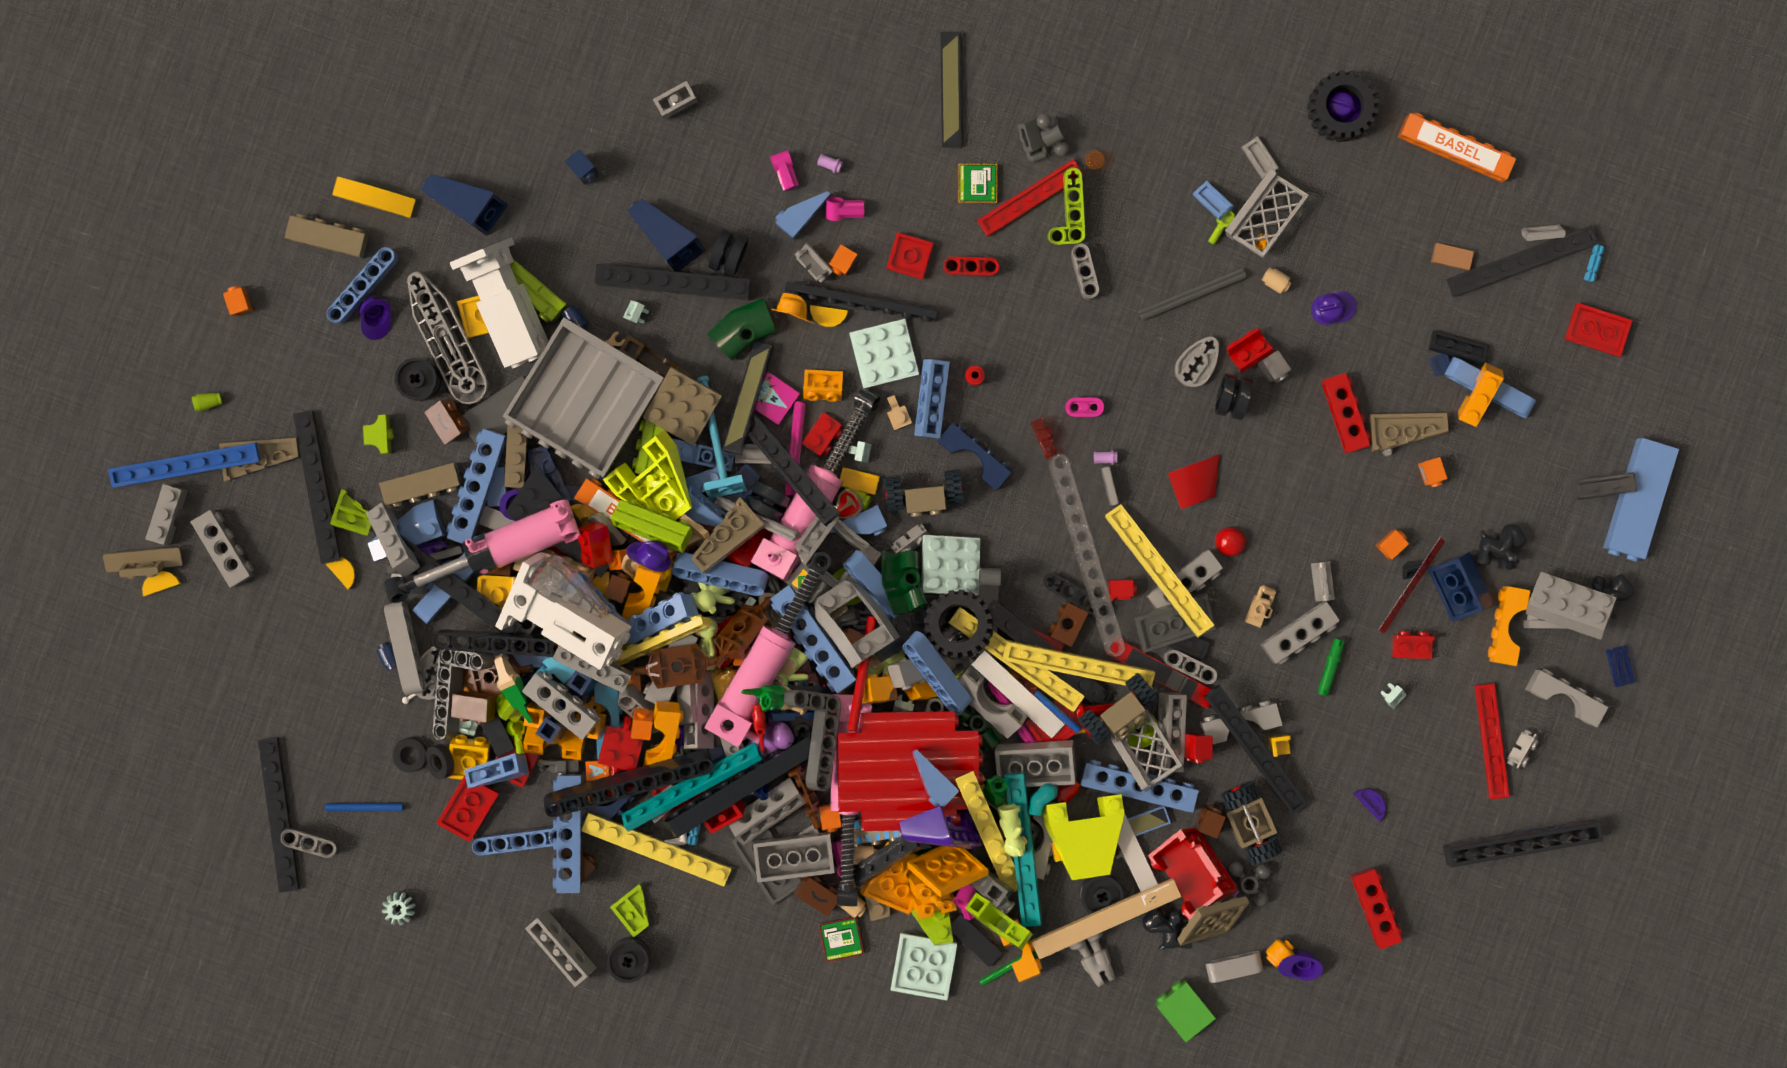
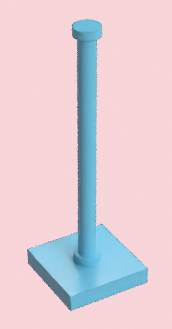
[697,376,747,499]

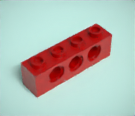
[1321,373,1371,453]
[1350,867,1403,950]

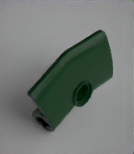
[707,298,777,361]
[881,551,928,615]
[958,696,1005,752]

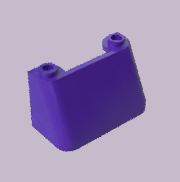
[899,806,981,849]

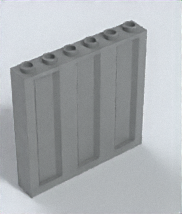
[502,318,664,479]

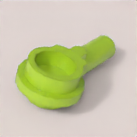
[1208,211,1235,245]
[506,719,525,755]

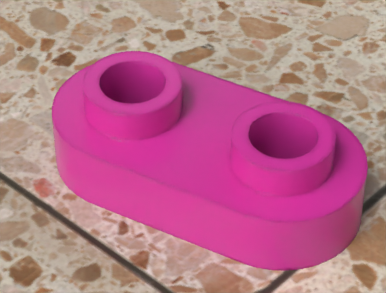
[1065,398,1104,417]

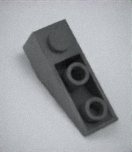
[971,870,1014,907]

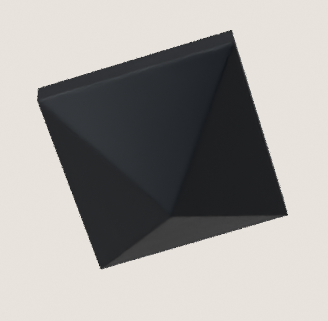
[1402,561,1422,580]

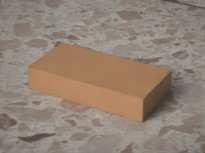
[1431,243,1474,271]

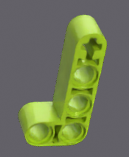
[1047,168,1085,245]

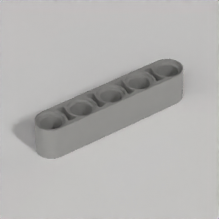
[384,601,426,696]

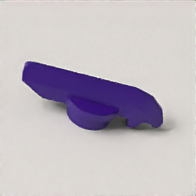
[418,541,447,554]

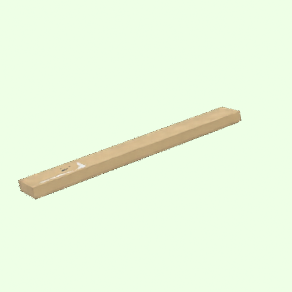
[1031,878,1181,959]

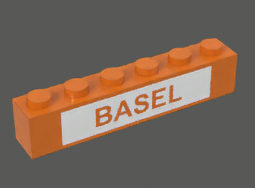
[1397,112,1516,183]
[574,478,679,561]

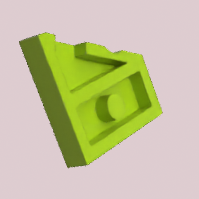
[330,489,371,536]
[610,883,649,937]
[911,909,953,946]

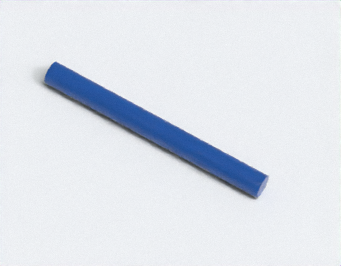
[325,803,404,811]

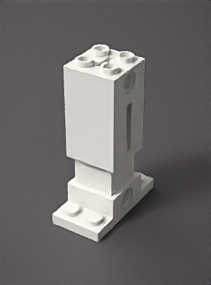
[450,237,549,369]
[495,552,632,670]

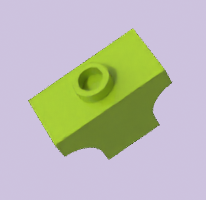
[363,415,394,454]
[495,694,527,722]

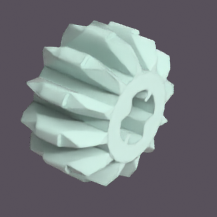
[382,892,415,925]

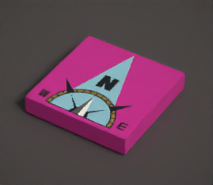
[755,372,800,425]

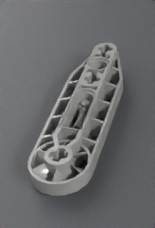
[407,272,489,404]

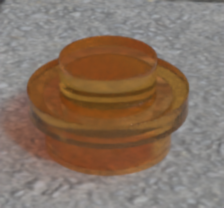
[1085,150,1104,170]

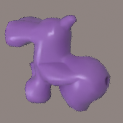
[752,719,794,754]

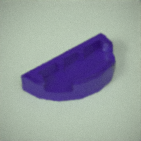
[1353,788,1386,822]

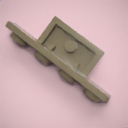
[103,547,183,579]

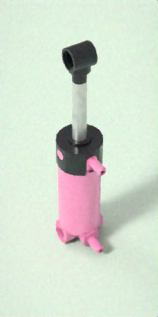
[384,500,580,603]

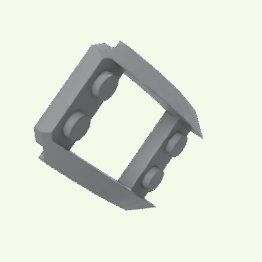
[795,516,882,588]
[814,580,900,668]

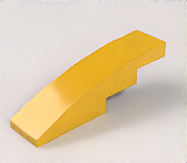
[332,177,416,218]

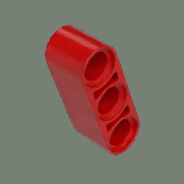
[943,257,999,277]

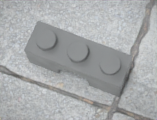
[145,484,188,545]

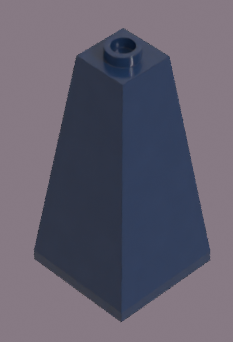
[420,174,508,236]
[627,199,706,272]

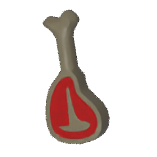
[835,489,864,519]

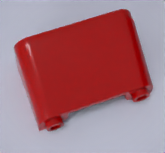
[1148,828,1237,919]

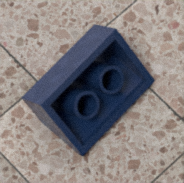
[1428,551,1494,621]

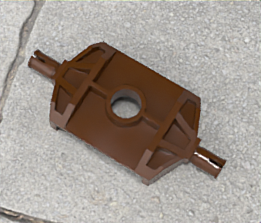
[713,598,772,668]
[634,644,718,689]
[462,654,534,696]
[788,764,822,829]

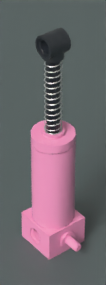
[751,388,880,582]
[704,551,831,747]
[831,694,872,907]

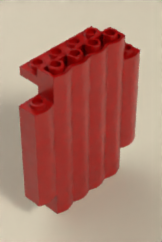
[837,711,983,831]

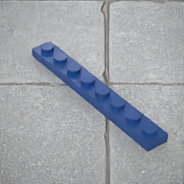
[108,442,261,488]

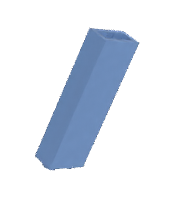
[1603,438,1679,562]

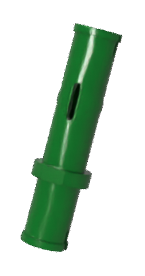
[1317,638,1346,697]

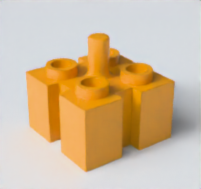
[908,874,957,920]

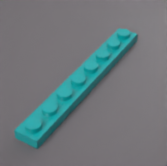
[621,742,762,832]
[1004,772,1042,927]

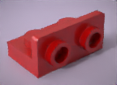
[1226,328,1274,373]
[801,412,843,457]
[1392,631,1435,659]

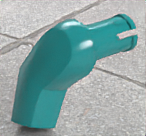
[1028,783,1059,817]

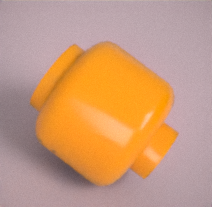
[1266,939,1295,968]

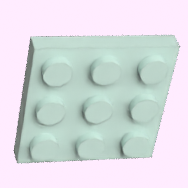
[849,319,919,389]
[921,535,980,596]
[890,933,957,1000]

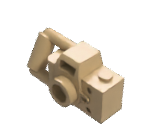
[1245,585,1276,628]

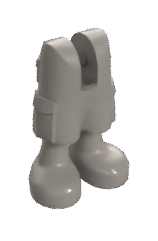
[1069,932,1116,987]

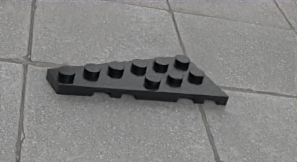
[505,465,609,578]
[875,585,969,663]

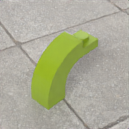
[965,893,1033,950]

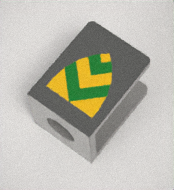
[786,563,832,604]

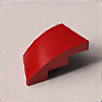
[1167,454,1219,509]

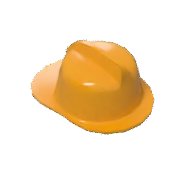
[771,293,816,324]

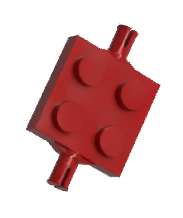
[598,716,643,775]

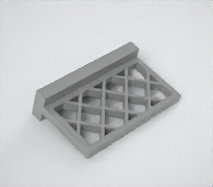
[1225,169,1309,259]
[1104,709,1183,792]

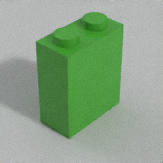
[1155,979,1216,1042]

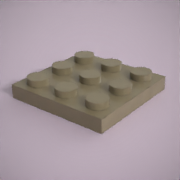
[643,367,722,446]
[1177,896,1249,946]

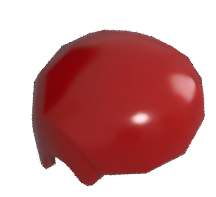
[1215,527,1247,557]

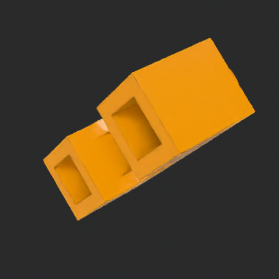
[1458,362,1504,427]
[523,726,586,761]
[1000,919,1043,984]

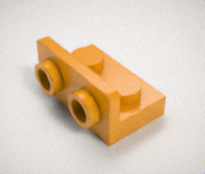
[803,370,843,402]

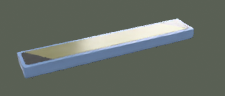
[1062,805,1171,862]

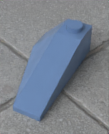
[367,499,447,561]

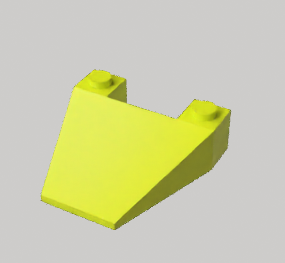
[603,430,692,521]
[1042,794,1125,880]

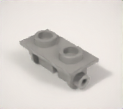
[794,243,833,283]
[891,524,930,554]
[1311,561,1335,602]
[1507,729,1539,770]

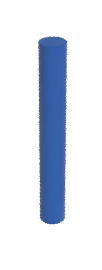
[1033,690,1081,733]

